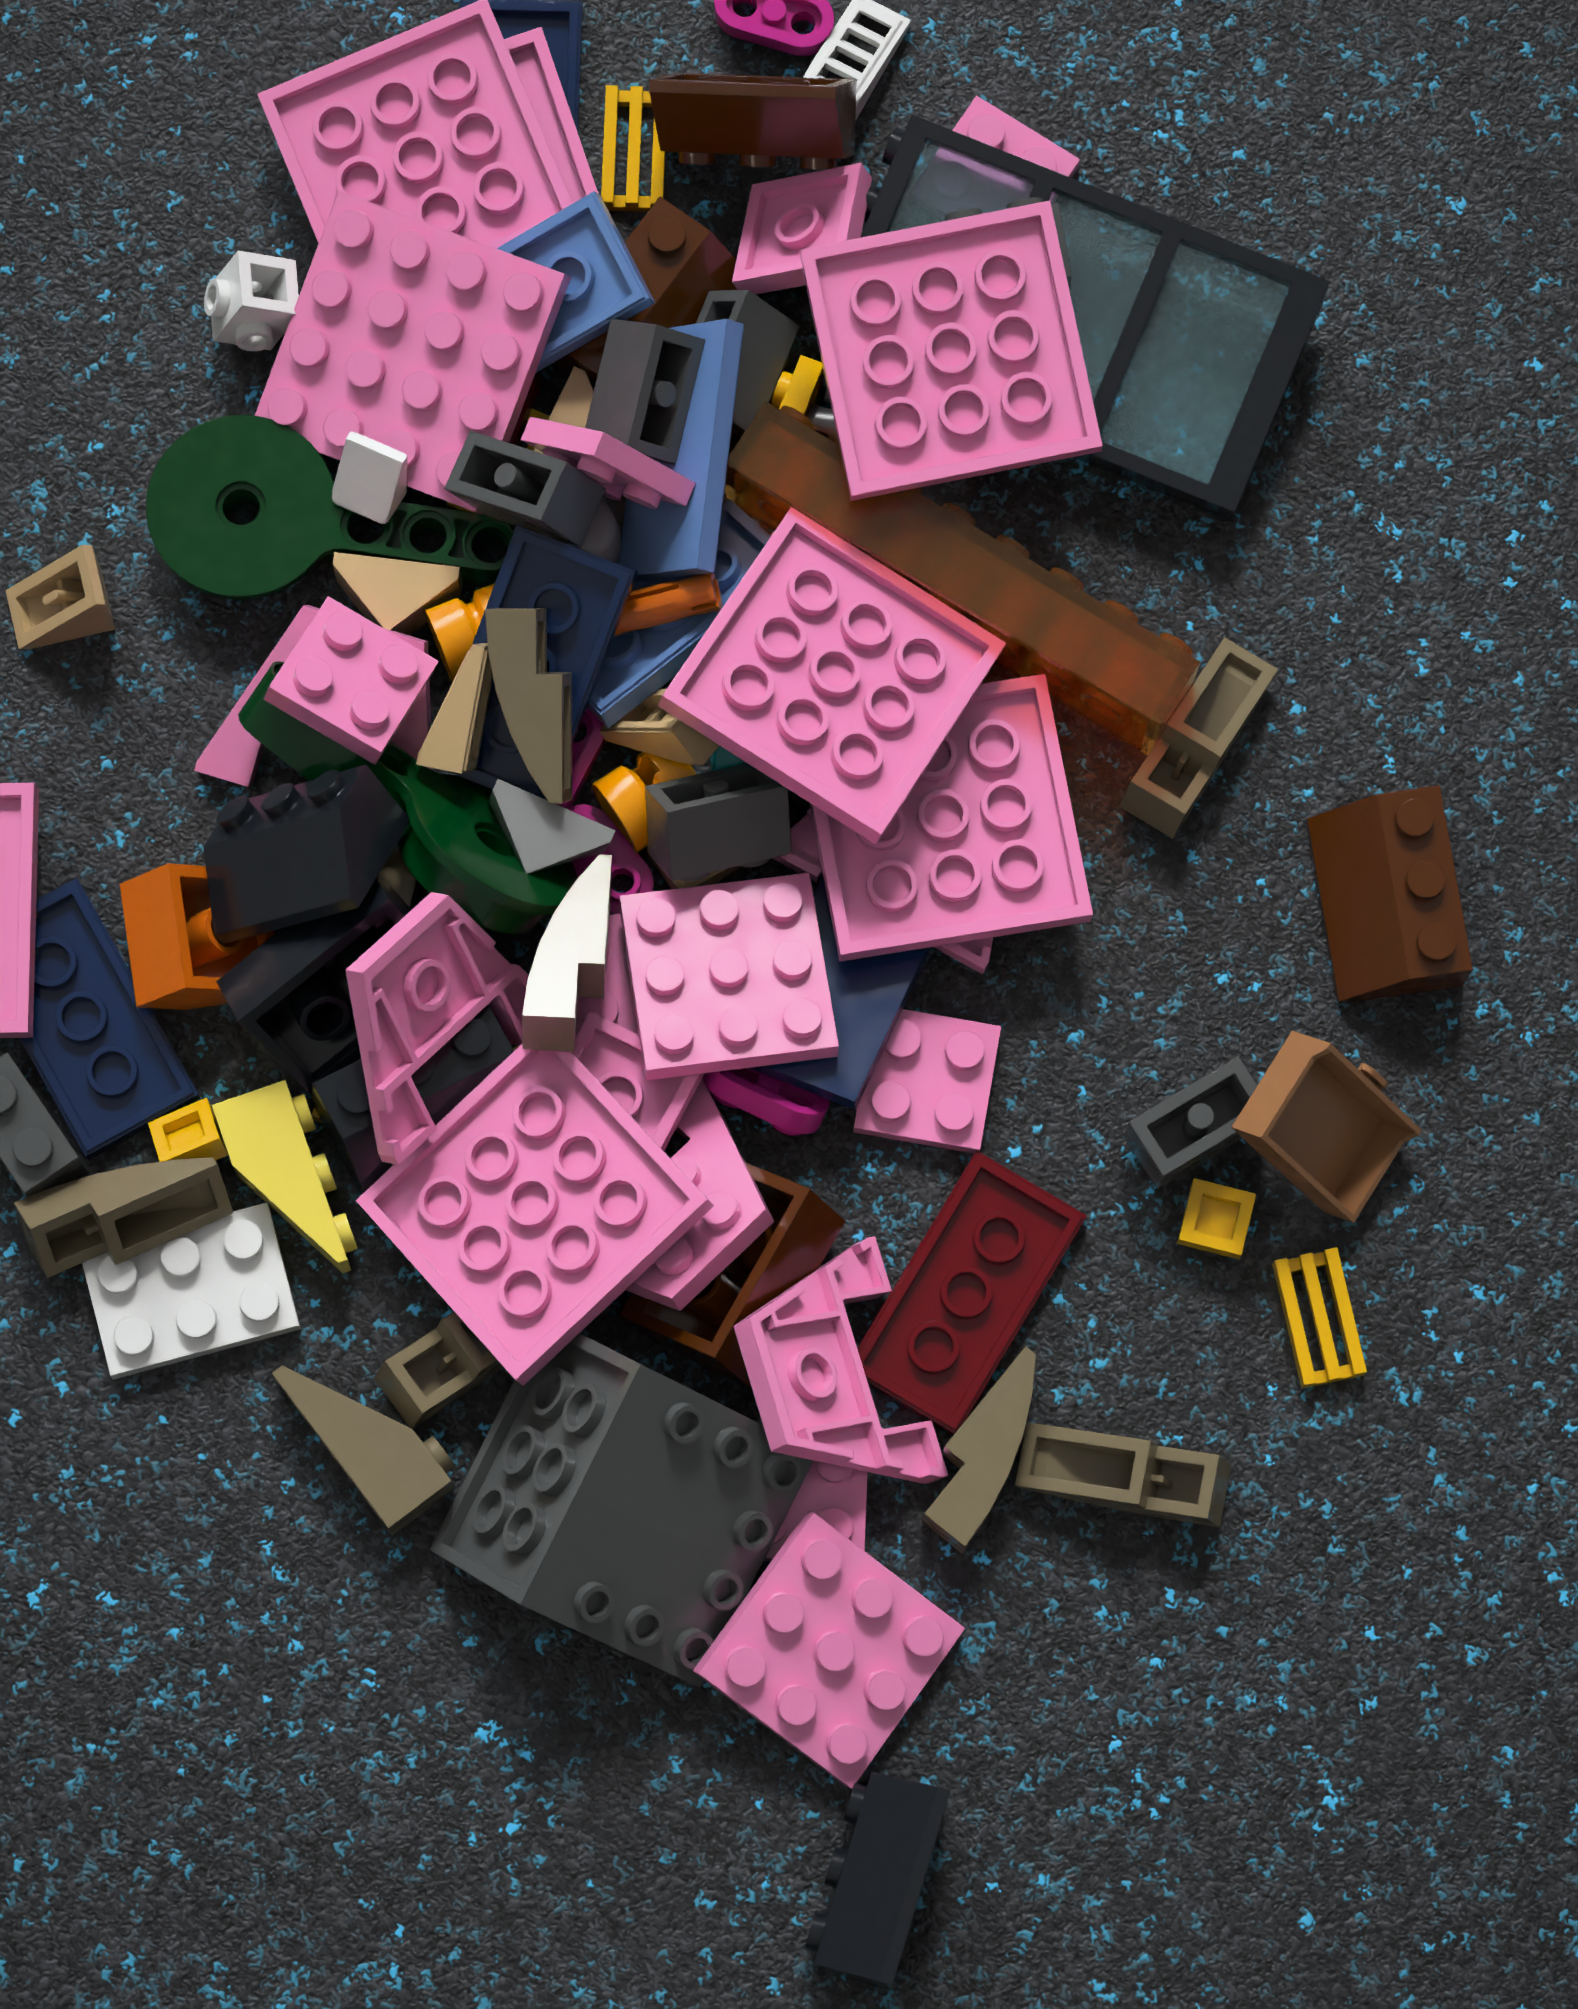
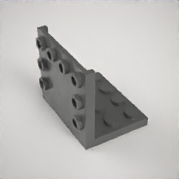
[429,1333,813,1688]

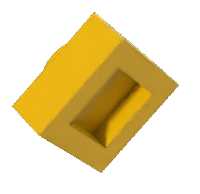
[771,355,824,439]
[148,1097,228,1162]
[1177,1178,1256,1259]

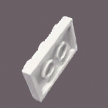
[82,1203,301,1380]

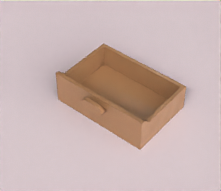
[1231,1031,1422,1223]

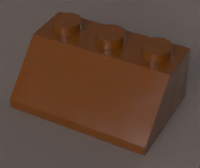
[649,72,857,169]
[551,197,758,392]
[1306,785,1473,1004]
[620,1163,845,1388]

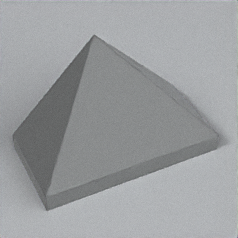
[488,779,616,874]

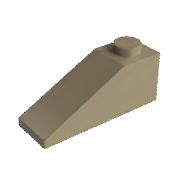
[272,1365,456,1536]

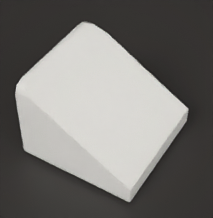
[332,431,407,524]

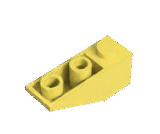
[212,1080,358,1273]

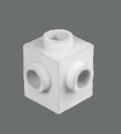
[204,251,299,351]

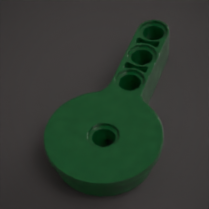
[146,415,515,600]
[238,661,578,934]

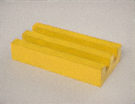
[601,85,665,212]
[1272,1247,1367,1389]

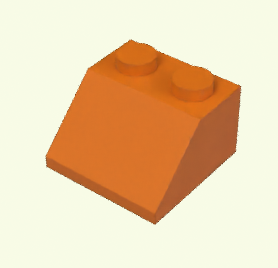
[120,863,275,1010]

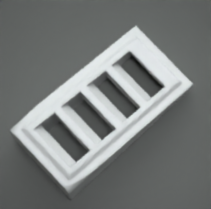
[803,0,911,121]

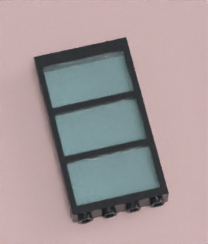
[811,115,1330,522]

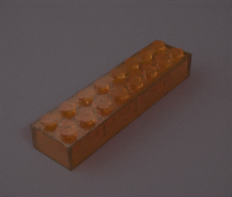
[724,401,1200,756]

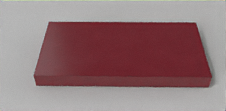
[857,1150,1087,1436]

